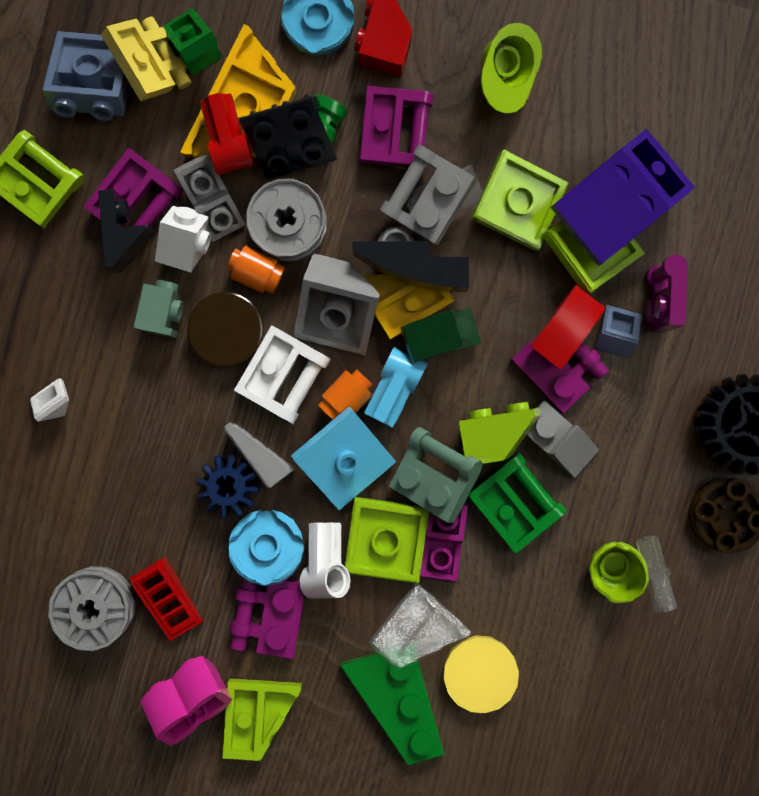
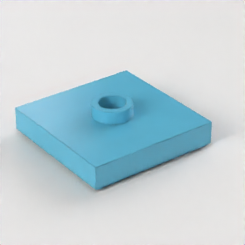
[291,406,396,510]

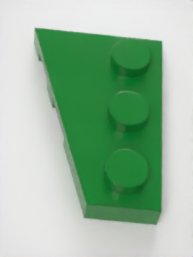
[341,642,445,765]

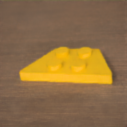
[180,24,297,158]

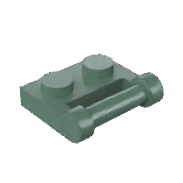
[389,427,482,524]

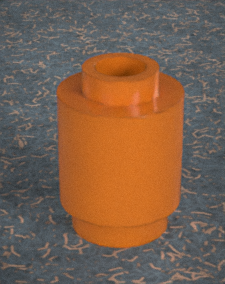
[227,245,285,294]
[318,369,373,420]

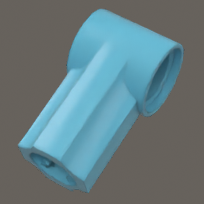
[364,347,428,428]

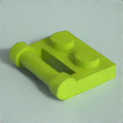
[0,130,85,228]

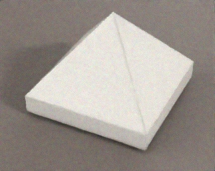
[30,378,69,422]

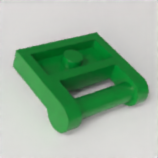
[468,452,567,554]

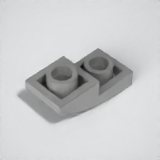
[174,153,245,242]

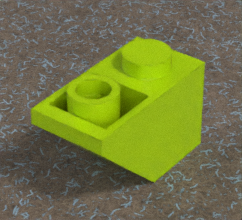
[459,402,541,464]

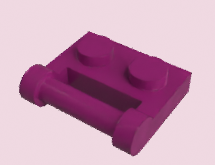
[360,86,434,169]
[83,148,184,227]
[645,254,688,333]

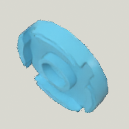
[281,0,355,56]
[228,510,304,586]

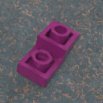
[420,504,468,583]

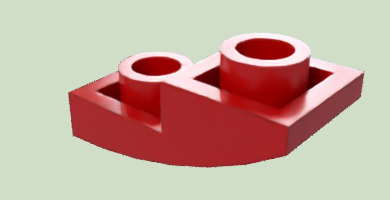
[529,285,606,370]

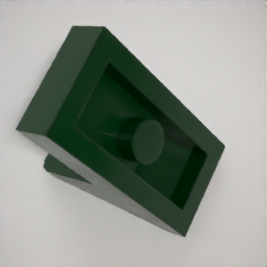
[400,308,481,363]

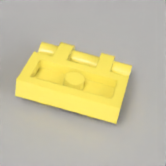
[101,17,192,101]

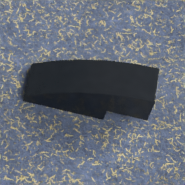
[352,241,469,293]

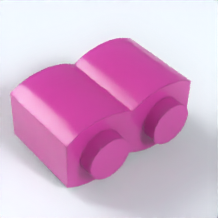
[140,656,232,746]

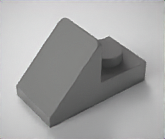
[526,401,599,478]

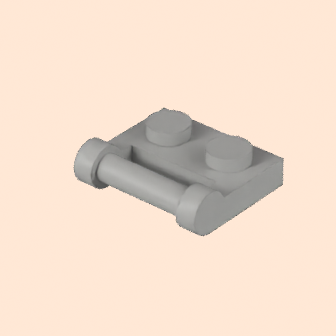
[379,144,477,245]

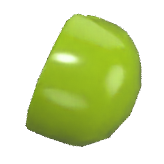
[588,541,649,603]

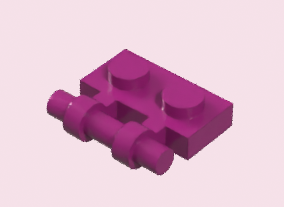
[510,334,609,414]
[229,578,305,659]

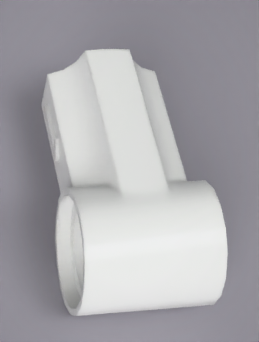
[300,523,350,599]

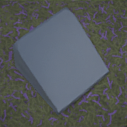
[595,305,642,358]

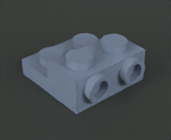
[42,31,130,121]

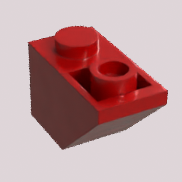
[354,0,413,78]

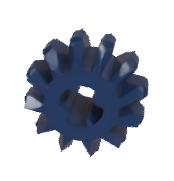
[196,454,261,518]

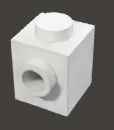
[155,206,211,272]

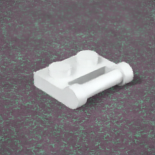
[234,325,331,424]

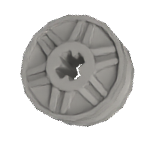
[247,179,327,262]
[48,566,136,651]

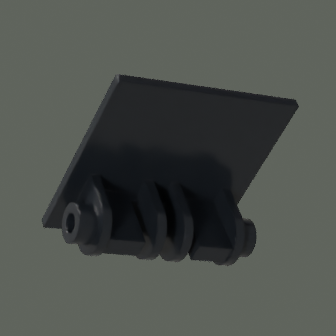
[239,94,337,180]

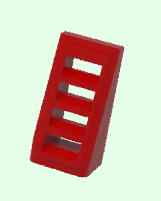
[129,557,203,641]

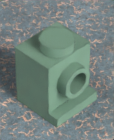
[134,280,183,339]

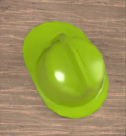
[480,23,542,114]

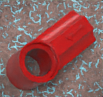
[200,93,254,175]

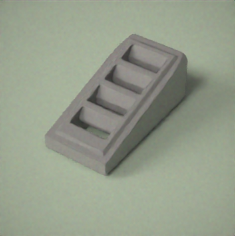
[224,422,295,488]

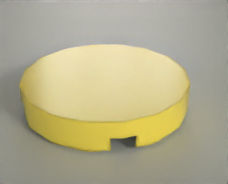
[443,635,519,713]

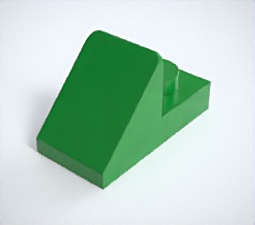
[162,8,222,75]

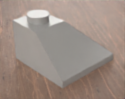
[294,253,379,356]

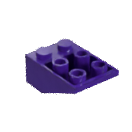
[550,128,695,266]

